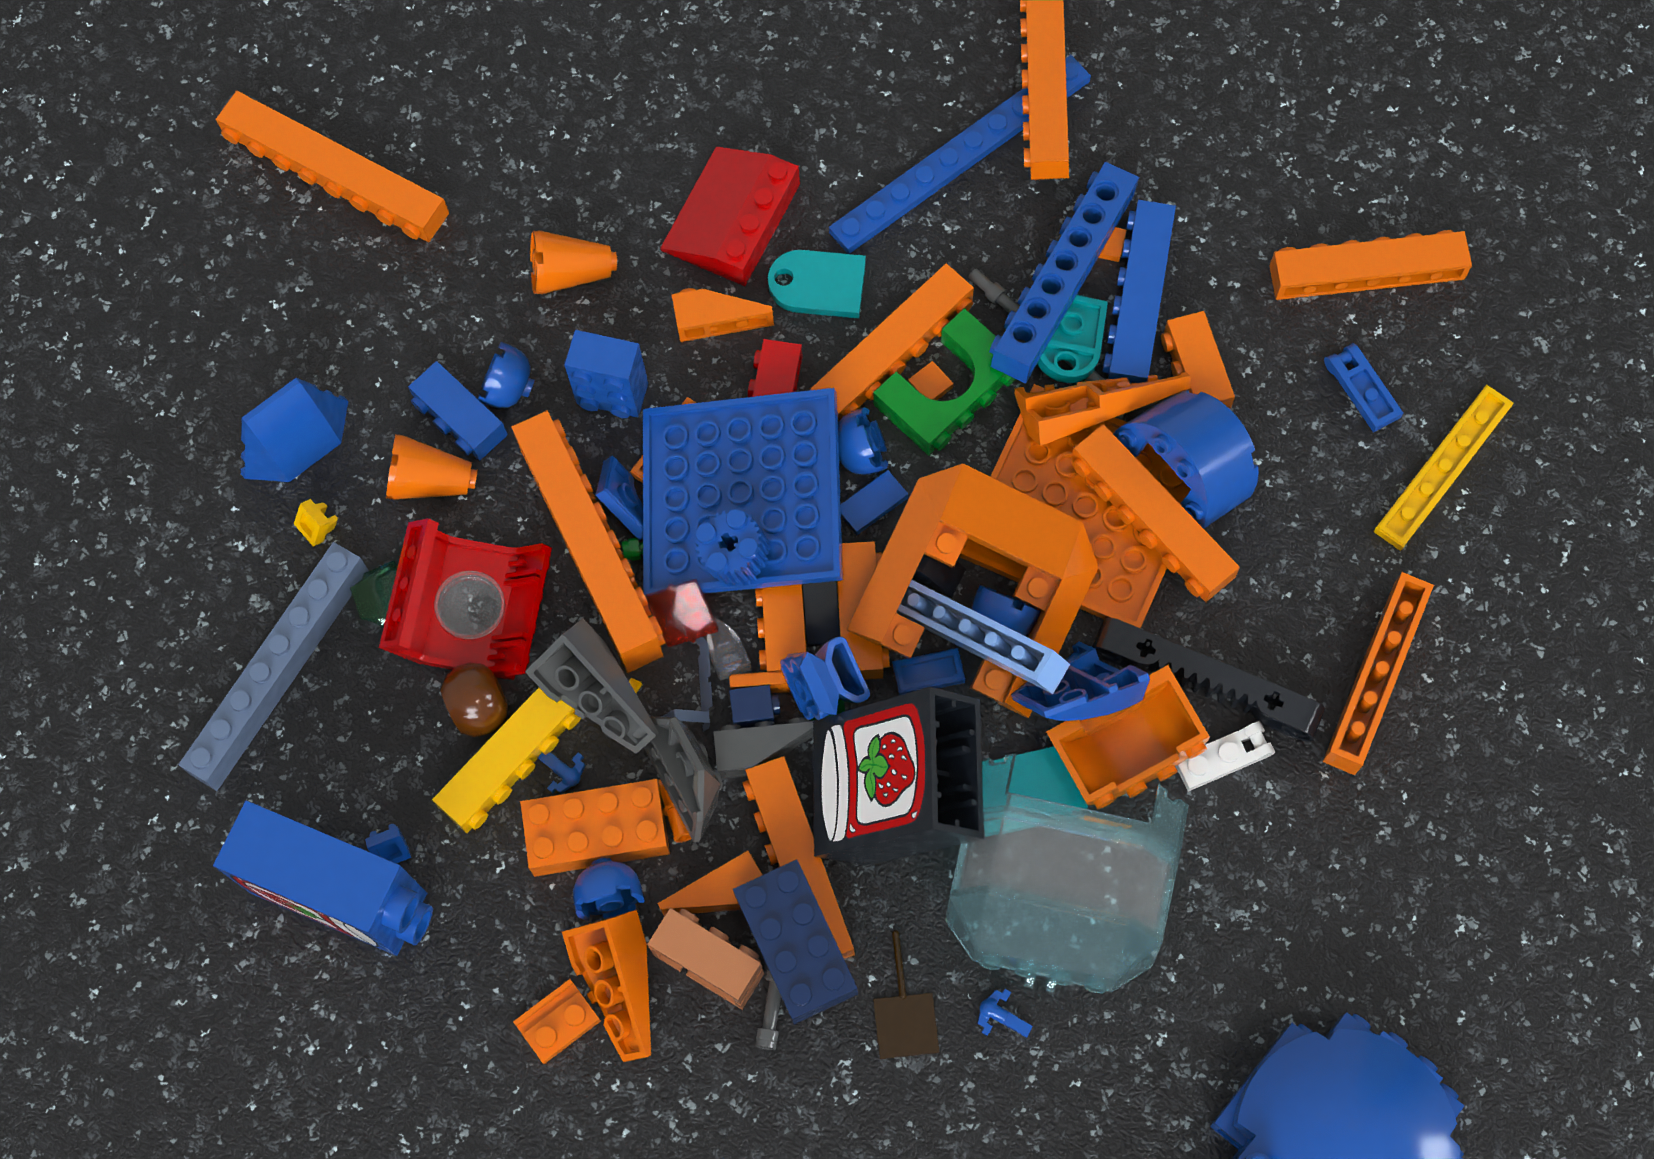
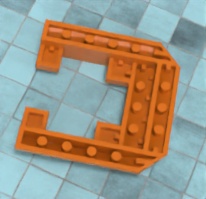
[847,464,1099,718]

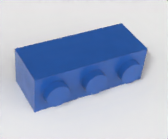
[408,361,507,461]

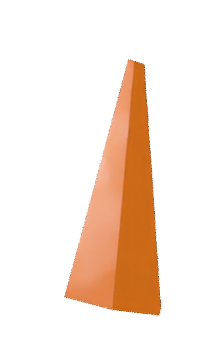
[1014,372,1191,446]

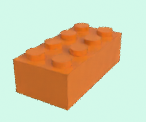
[520,779,670,877]

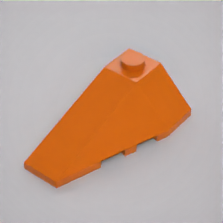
[562,910,651,1062]

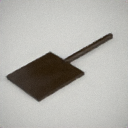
[873,930,940,1059]

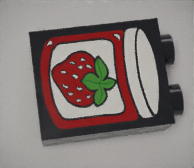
[811,687,984,866]

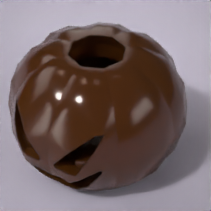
[440,663,508,737]

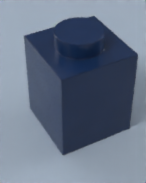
[729,685,780,728]

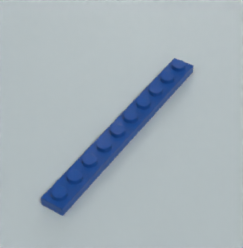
[829,55,1091,254]

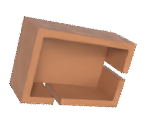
[647,908,764,1010]

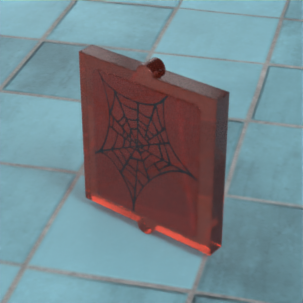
[645,579,719,647]

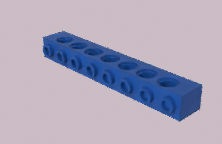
[989,162,1139,384]

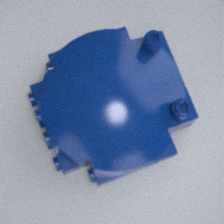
[1210,1012,1464,1159]

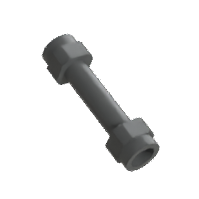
[755,969,781,1050]

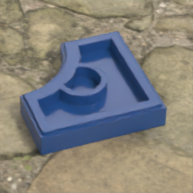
[596,456,643,540]

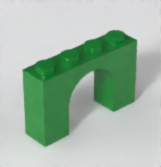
[873,308,1016,456]

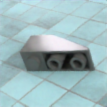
[714,717,813,779]

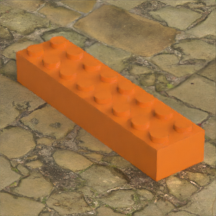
[512,410,666,673]

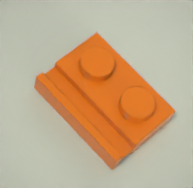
[513,979,601,1064]

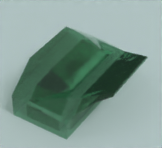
[350,560,398,629]

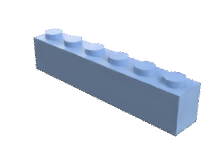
[896,580,1070,694]

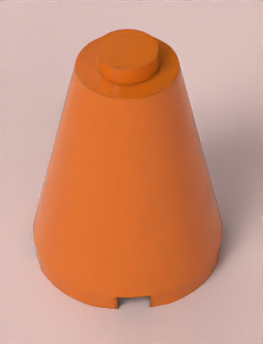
[530,230,617,294]
[386,434,477,500]

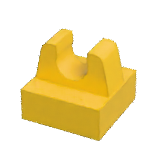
[294,499,338,547]

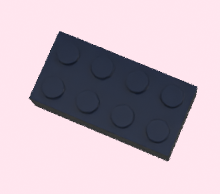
[733,859,858,1024]

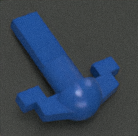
[537,752,586,794]
[977,989,1033,1038]

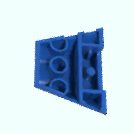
[241,378,348,482]
[1011,641,1150,721]

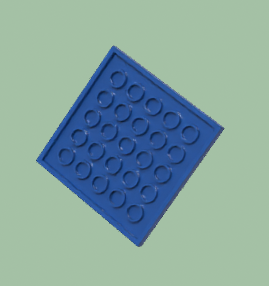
[643,388,843,599]

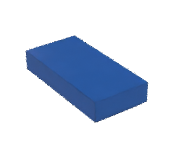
[840,470,908,536]
[892,648,965,695]

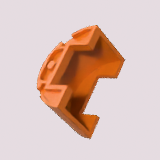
[1047,665,1210,809]

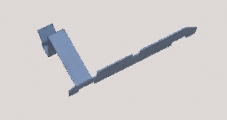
[649,636,713,732]

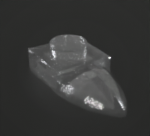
[706,619,752,681]

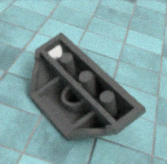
[644,716,722,843]

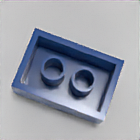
[564,330,648,418]

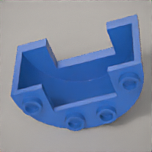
[1113,390,1259,529]

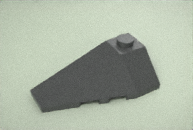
[525,618,659,754]

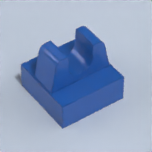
[365,824,411,863]

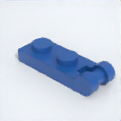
[1324,343,1403,433]

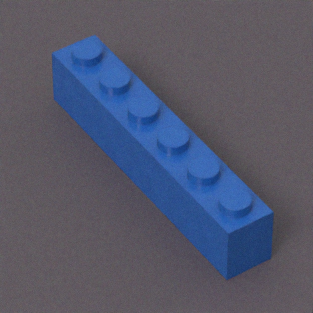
[1102,200,1176,383]

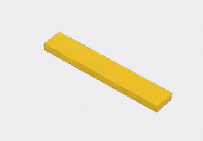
[1373,384,1514,551]

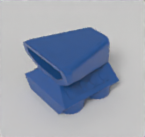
[780,637,870,720]

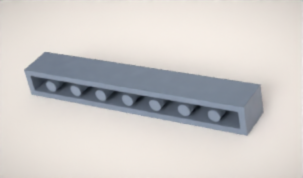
[178,542,369,791]

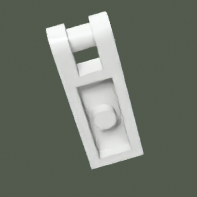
[1176,721,1275,791]

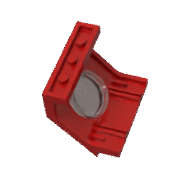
[379,518,552,680]

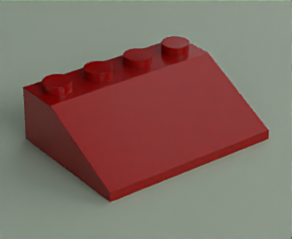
[660,147,800,286]

